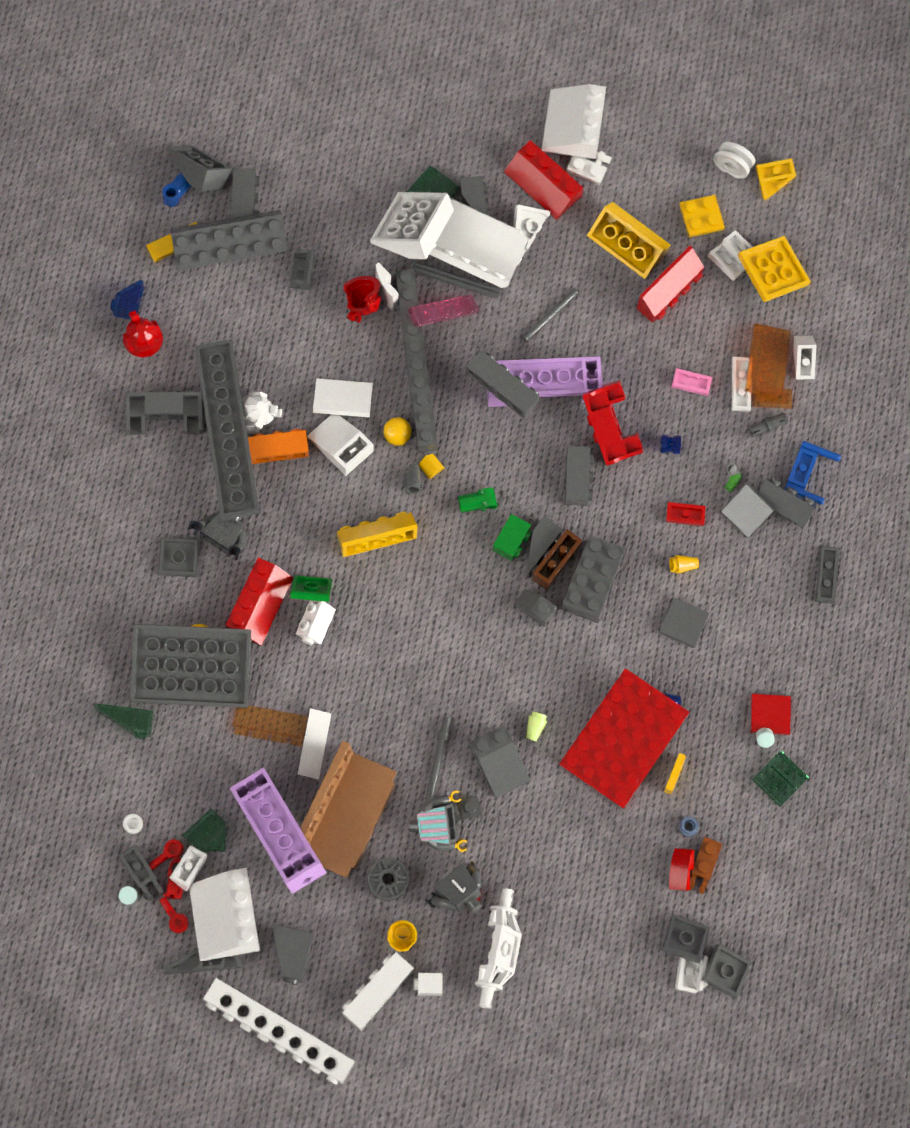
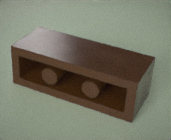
[532,529,582,590]

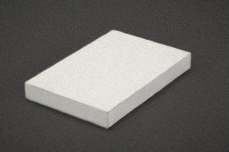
[313,378,373,417]

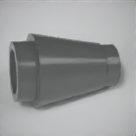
[404,464,422,494]

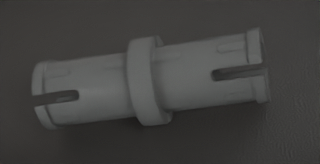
[748,412,788,437]

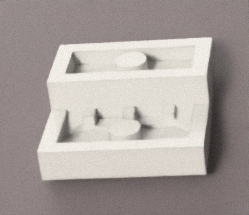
[707,230,752,281]
[375,262,398,311]

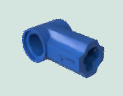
[162,173,192,207]

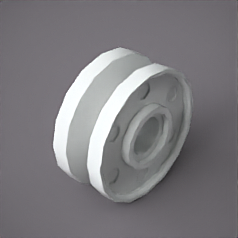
[713,142,755,179]

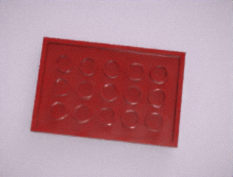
[559,668,690,809]

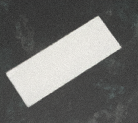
[298,708,331,780]

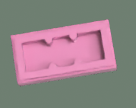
[671,368,712,396]

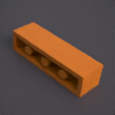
[248,429,309,464]

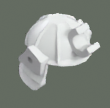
[242,392,282,434]

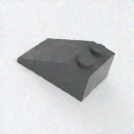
[167,146,232,192]
[469,725,530,798]

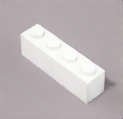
[342,952,414,1031]

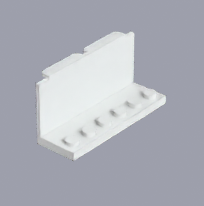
[428,192,529,288]

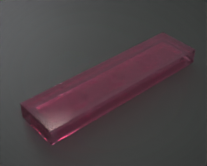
[408,294,479,327]

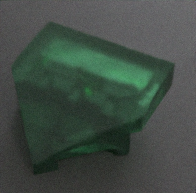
[182,808,227,853]

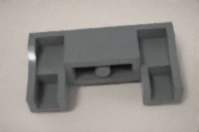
[126,390,203,435]

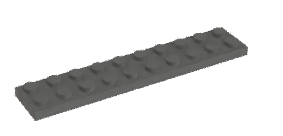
[195,339,260,520]

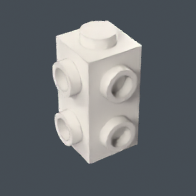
[296,600,336,645]

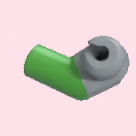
[724,463,741,492]

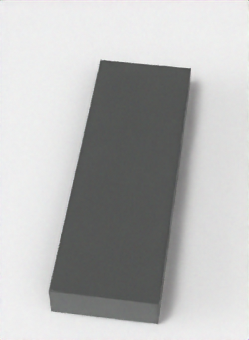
[815,546,840,604]

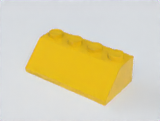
[587,202,671,279]
[337,512,418,557]

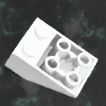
[307,414,373,476]

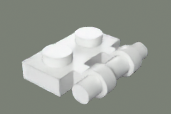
[566,151,612,185]

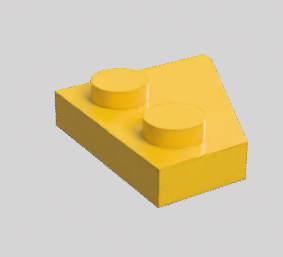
[756,158,796,200]

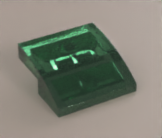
[406,166,459,198]
[752,751,809,807]

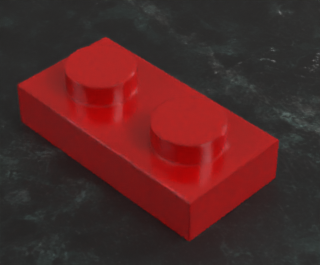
[666,502,706,526]

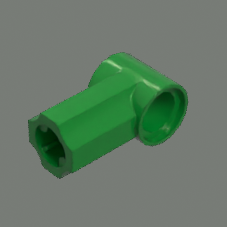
[458,487,498,513]

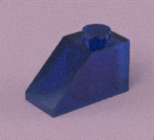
[110,280,145,320]

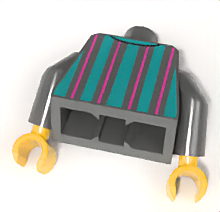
[409,791,467,852]

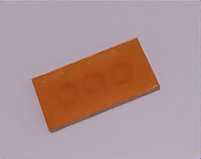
[745,323,790,399]

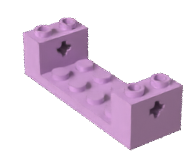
[487,357,602,407]
[230,768,326,894]

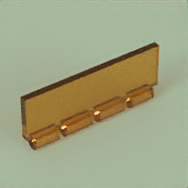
[232,706,309,747]

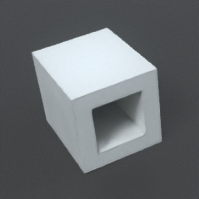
[414,973,442,996]

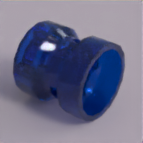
[660,435,681,454]

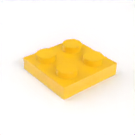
[679,195,725,238]

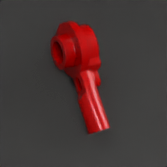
[148,839,184,871]
[159,897,189,933]

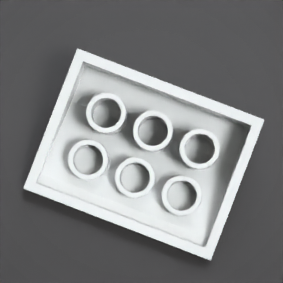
[542,84,606,159]
[370,192,454,259]
[189,868,260,961]

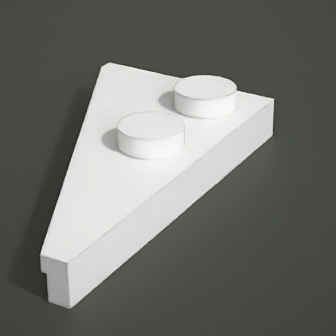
[513,205,551,265]

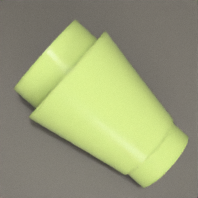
[526,711,547,742]

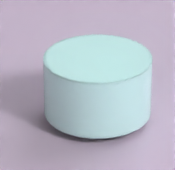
[756,728,775,748]
[119,886,138,904]

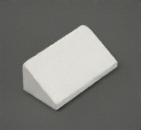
[170,845,207,891]

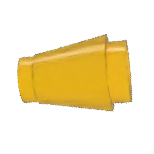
[669,555,699,574]

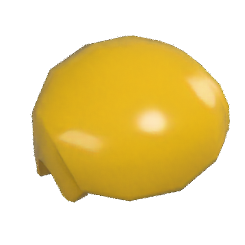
[383,417,412,446]
[387,920,417,951]

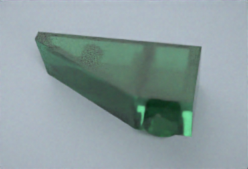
[94,703,154,740]

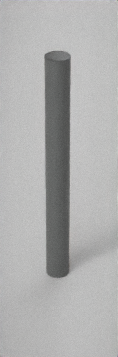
[522,288,579,342]

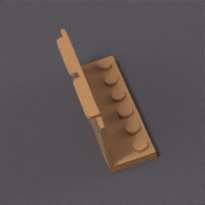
[300,741,397,878]

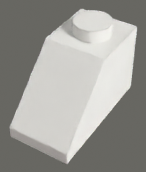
[793,336,816,380]

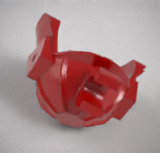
[343,276,381,323]
[123,310,163,358]

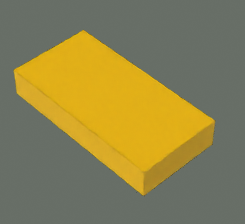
[664,753,686,794]

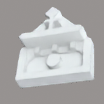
[675,955,709,993]

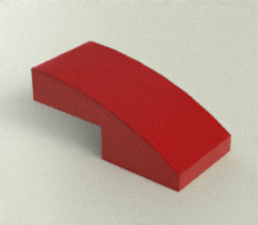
[669,848,694,891]

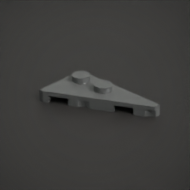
[163,948,244,975]

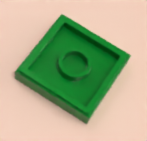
[290,575,332,602]

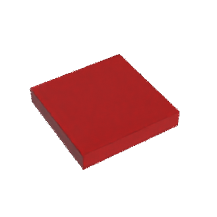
[751,694,791,735]

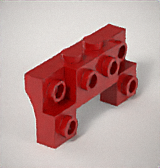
[582,380,644,466]

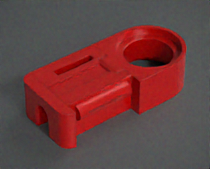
[164,859,183,900]

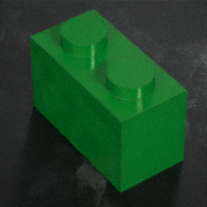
[492,514,532,561]

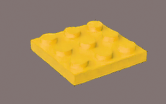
[737,236,811,302]

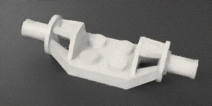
[475,888,522,1009]

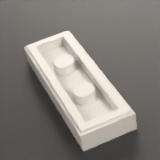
[732,357,751,412]

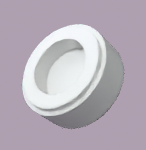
[123,814,143,834]

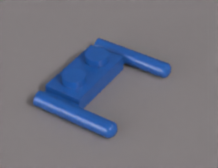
[785,440,841,505]

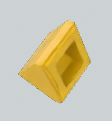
[418,454,445,479]

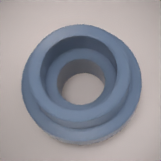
[679,817,699,837]

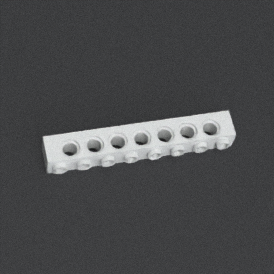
[203,978,355,1085]

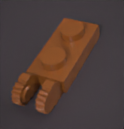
[690,837,723,894]

